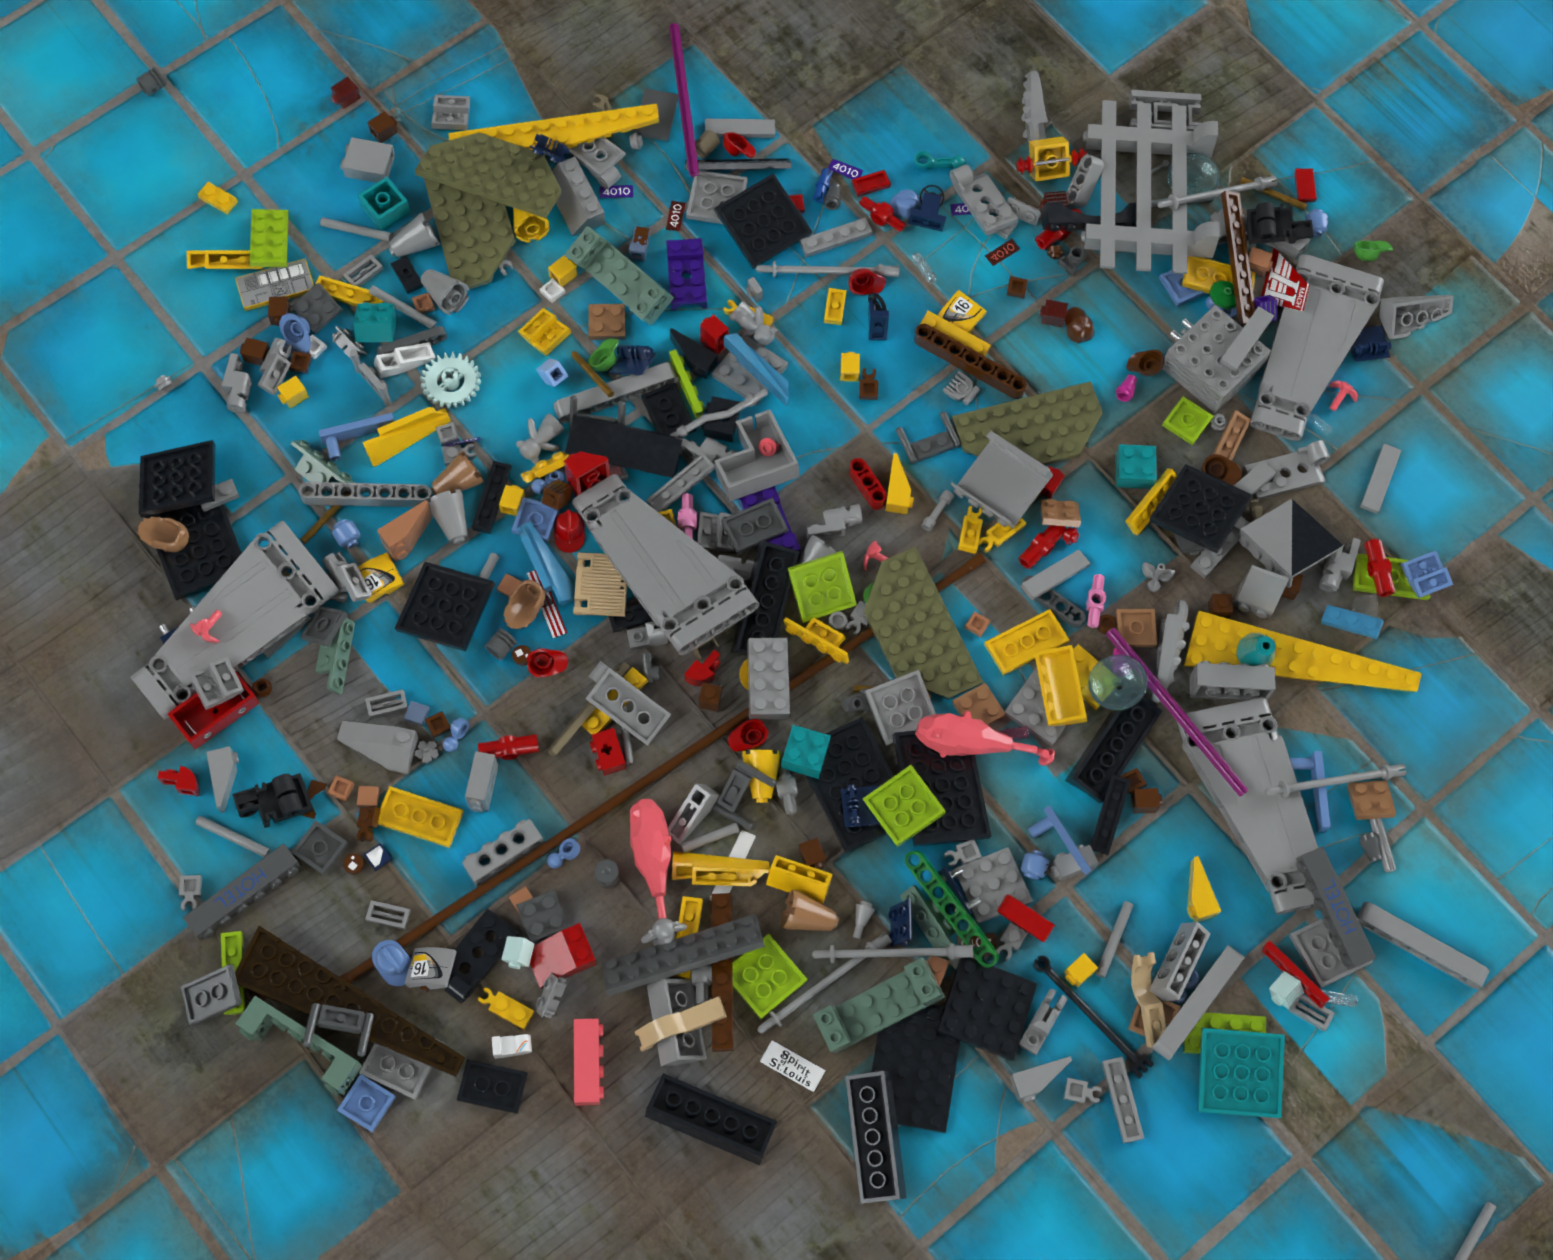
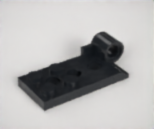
[444,908,520,1004]

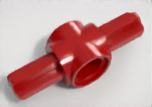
[859,196,906,232]

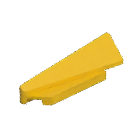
[187,250,263,269]
[363,407,451,467]
[672,851,770,886]

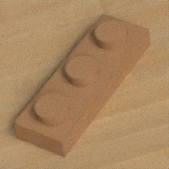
[1213,410,1251,461]

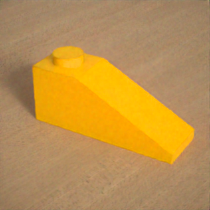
[885,453,914,514]
[1187,856,1221,922]

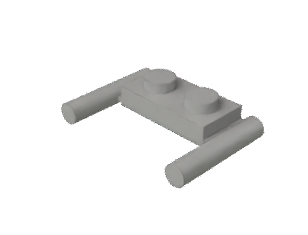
[350,349,391,406]

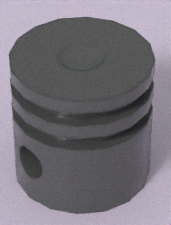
[136,67,167,96]
[484,628,517,661]
[595,859,620,889]

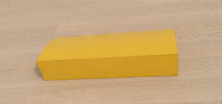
[1034,645,1088,726]

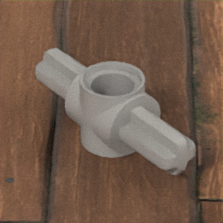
[776,760,798,815]
[691,964,712,1004]

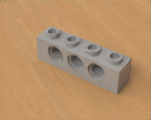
[462,819,544,887]
[1150,922,1211,1002]

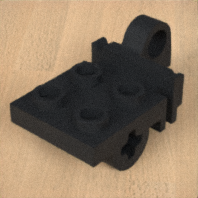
[1246,202,1313,244]
[232,773,313,828]

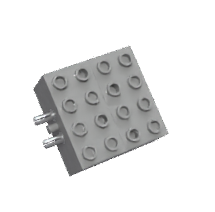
[1163,305,1271,414]

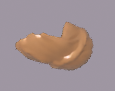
[137,516,189,552]
[503,580,546,629]

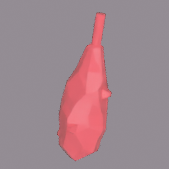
[915,711,1038,757]
[630,799,672,919]

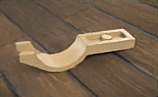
[1131,952,1166,1048]
[635,997,727,1052]

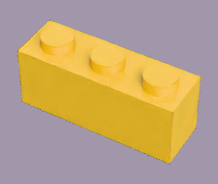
[766,855,833,904]

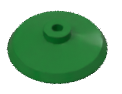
[1210,280,1236,309]

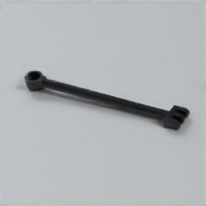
[1033,955,1154,1079]

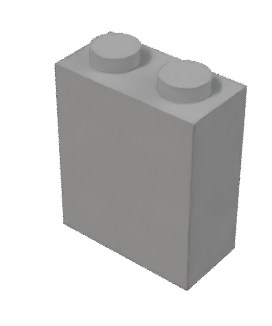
[341,137,395,183]
[465,751,499,813]

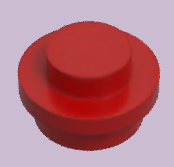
[1063,527,1079,545]

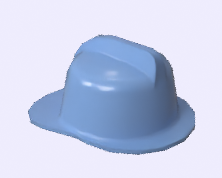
[890,190,923,218]
[279,313,311,354]
[372,940,411,986]

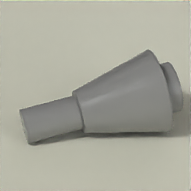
[853,901,875,939]

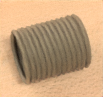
[695,130,720,159]

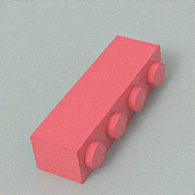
[574,1018,604,1106]

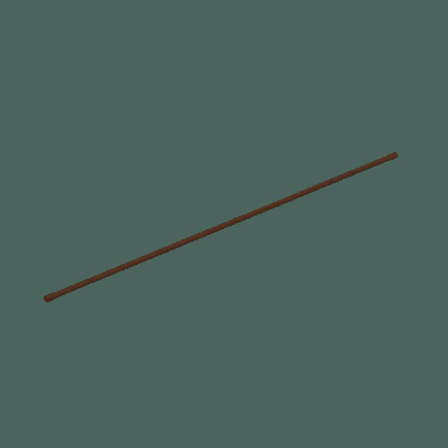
[340,553,986,984]

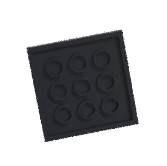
[714,173,813,269]
[138,440,216,518]
[1149,464,1253,553]
[395,562,495,652]
[936,957,1037,1061]

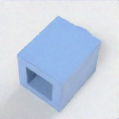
[536,358,568,387]

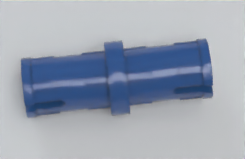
[812,168,833,203]

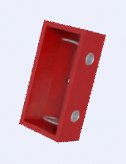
[167,668,259,750]

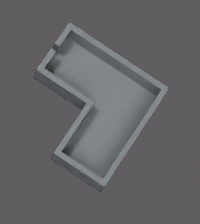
[714,409,799,501]

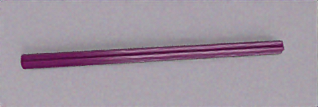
[669,23,699,177]
[1106,628,1248,797]

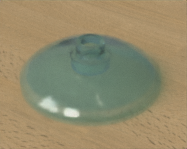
[1167,153,1221,195]
[1088,655,1147,710]

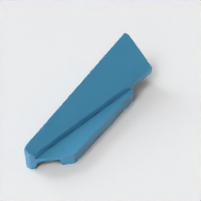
[724,333,789,406]
[516,522,575,606]

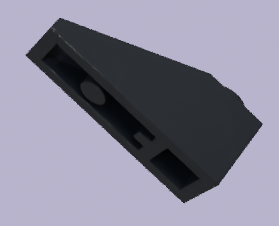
[670,328,718,379]

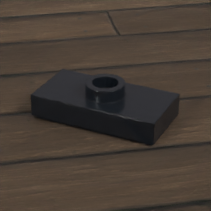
[390,256,424,294]

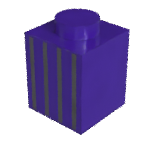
[1254,295,1277,323]

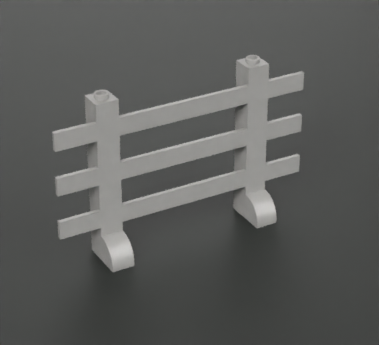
[1081,100,1220,274]

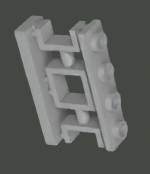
[1129,90,1201,131]

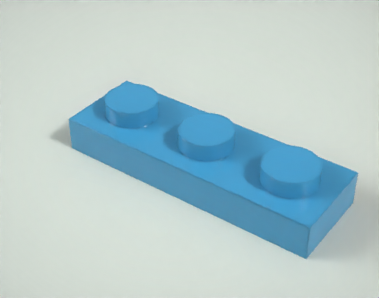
[1321,605,1384,639]

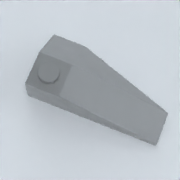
[1379,295,1454,339]
[337,721,418,774]

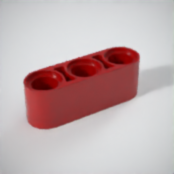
[849,458,887,510]
[996,894,1055,943]

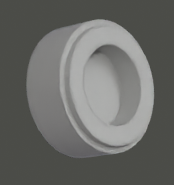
[828,611,848,632]

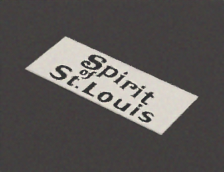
[760,1041,826,1092]

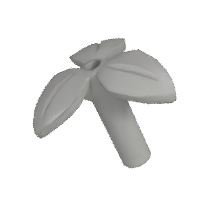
[1142,562,1175,592]

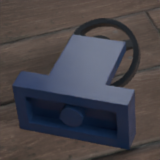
[908,185,946,232]
[868,292,889,340]

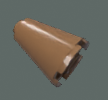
[430,451,484,496]
[781,890,839,931]

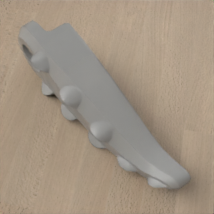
[1021,70,1048,146]
[1151,600,1190,703]

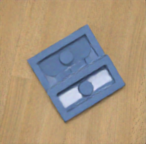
[1400,550,1453,598]

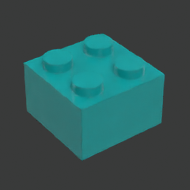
[358,177,410,231]
[353,302,397,342]
[1115,444,1157,489]
[781,725,831,779]

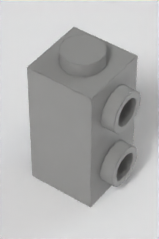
[1050,845,1098,882]

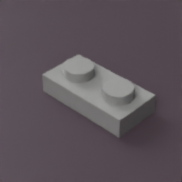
[201,479,240,512]

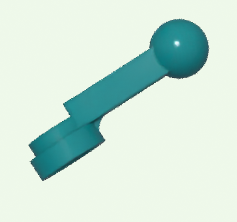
[914,151,965,169]

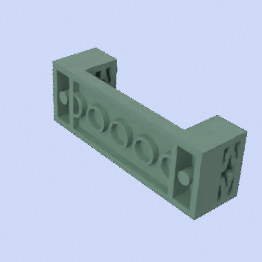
[565,226,674,326]
[812,958,945,1054]
[235,996,362,1097]

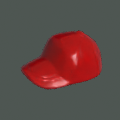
[723,132,756,158]
[849,268,886,295]
[526,648,568,678]
[728,719,769,752]

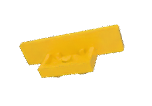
[783,617,849,664]

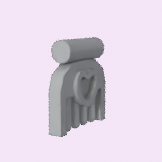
[942,371,980,405]

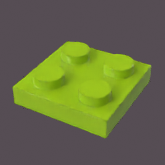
[1162,396,1214,446]

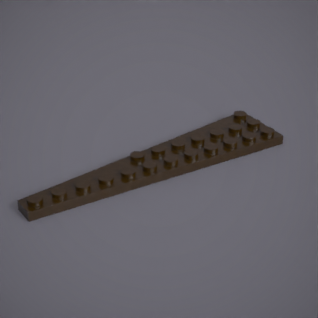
[235,926,465,1077]

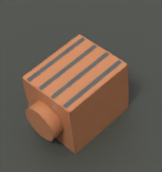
[1248,247,1273,277]

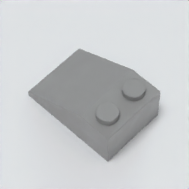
[1233,565,1289,619]

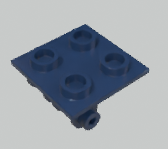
[530,134,570,163]
[1351,325,1391,362]
[610,345,657,375]
[841,785,880,828]
[889,899,912,947]

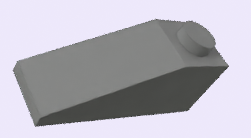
[206,746,239,813]
[668,783,720,844]
[1010,1056,1072,1103]

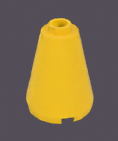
[513,208,549,243]
[742,750,781,803]

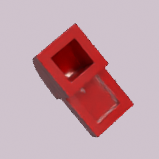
[684,650,721,687]
[157,766,200,796]

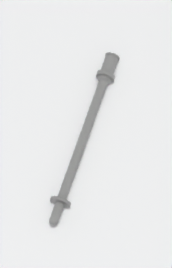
[1157,176,1278,210]
[756,261,899,277]
[1265,763,1407,798]
[757,932,892,1033]
[812,943,974,963]

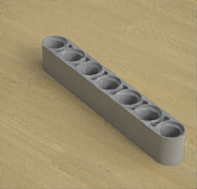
[553,362,678,423]
[299,482,432,507]
[1356,902,1489,990]
[1152,945,1245,1061]

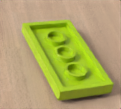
[250,209,289,267]
[1353,553,1430,600]
[1183,1012,1266,1054]

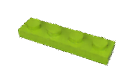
[669,349,705,419]
[221,931,246,1015]

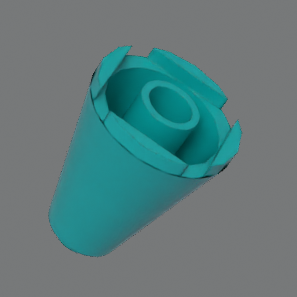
[1237,633,1276,666]

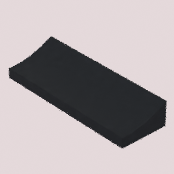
[565,414,683,478]
[731,541,799,656]
[1065,687,1162,803]
[845,1071,907,1204]
[645,1073,777,1165]

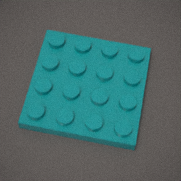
[1197,1028,1285,1118]

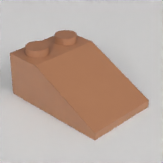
[377,500,432,562]

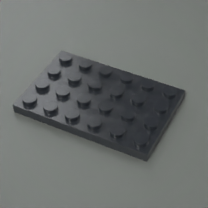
[138,501,242,601]
[805,717,894,853]
[892,730,992,847]
[871,1004,960,1134]

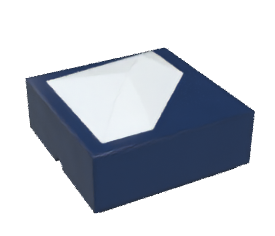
[364,843,392,872]

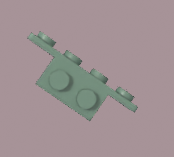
[291,440,355,483]
[315,618,355,694]
[900,885,956,961]

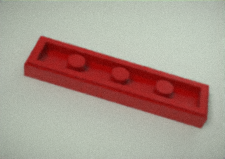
[1262,940,1330,1009]

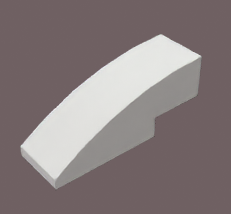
[374,342,435,378]

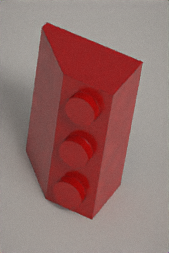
[564,451,610,497]

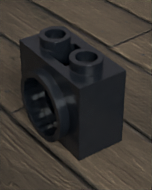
[701,396,740,443]

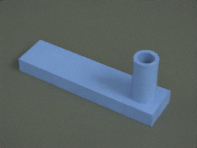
[319,413,394,461]
[1289,751,1331,832]
[1028,805,1092,875]

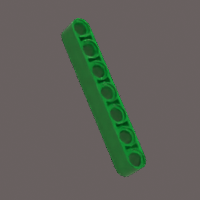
[904,851,999,968]

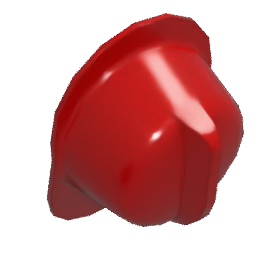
[554,509,585,553]

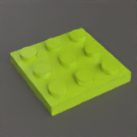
[787,551,857,623]
[863,765,946,847]
[733,934,808,1020]

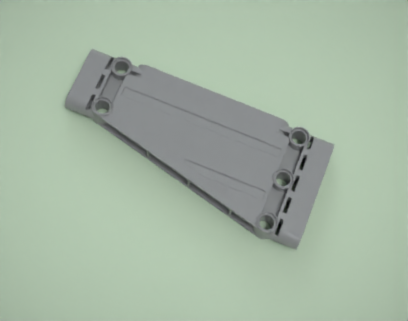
[1250,254,1384,441]
[572,474,759,655]
[130,520,340,720]
[1177,697,1318,915]

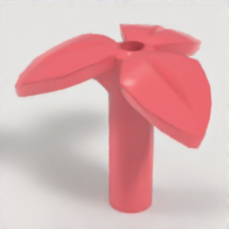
[1328,380,1358,411]
[863,541,888,571]
[189,610,222,643]

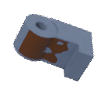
[629,226,650,262]

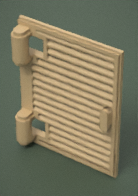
[573,552,627,617]

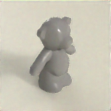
[728,301,777,347]
[516,414,564,464]
[641,918,687,946]

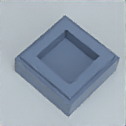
[404,701,430,726]

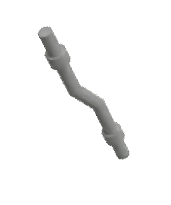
[670,388,768,438]

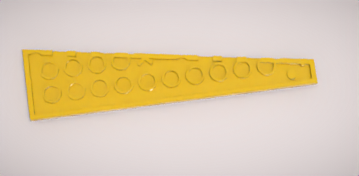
[448,103,659,156]
[1183,611,1422,692]

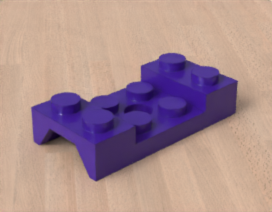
[666,238,707,311]
[739,486,801,555]

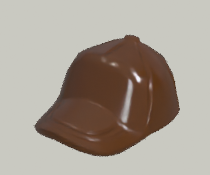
[1065,307,1095,343]
[1126,350,1164,377]
[1201,454,1242,485]

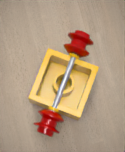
[1016,136,1087,181]

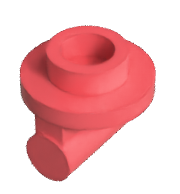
[758,438,780,457]
[1035,748,1055,766]

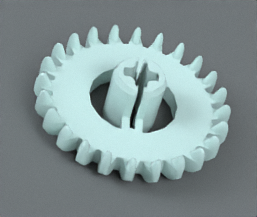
[420,352,481,408]

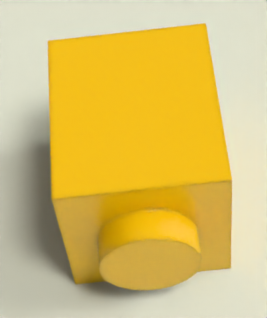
[548,255,577,287]
[840,352,860,382]
[277,376,309,409]
[499,485,525,516]
[1064,953,1098,988]

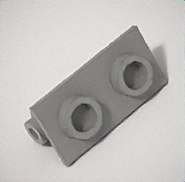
[1007,197,1041,226]
[332,326,368,360]
[535,973,567,1018]

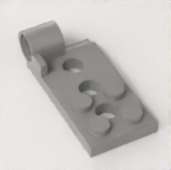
[568,137,626,189]
[950,164,1018,236]
[1243,440,1330,500]
[585,661,671,746]

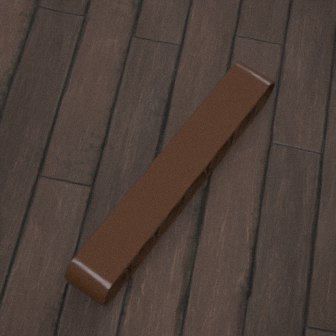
[914,324,1027,399]

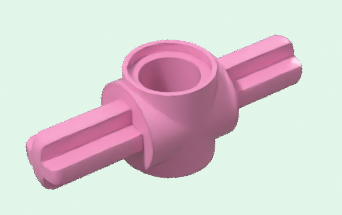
[678,493,697,539]
[1086,574,1106,628]

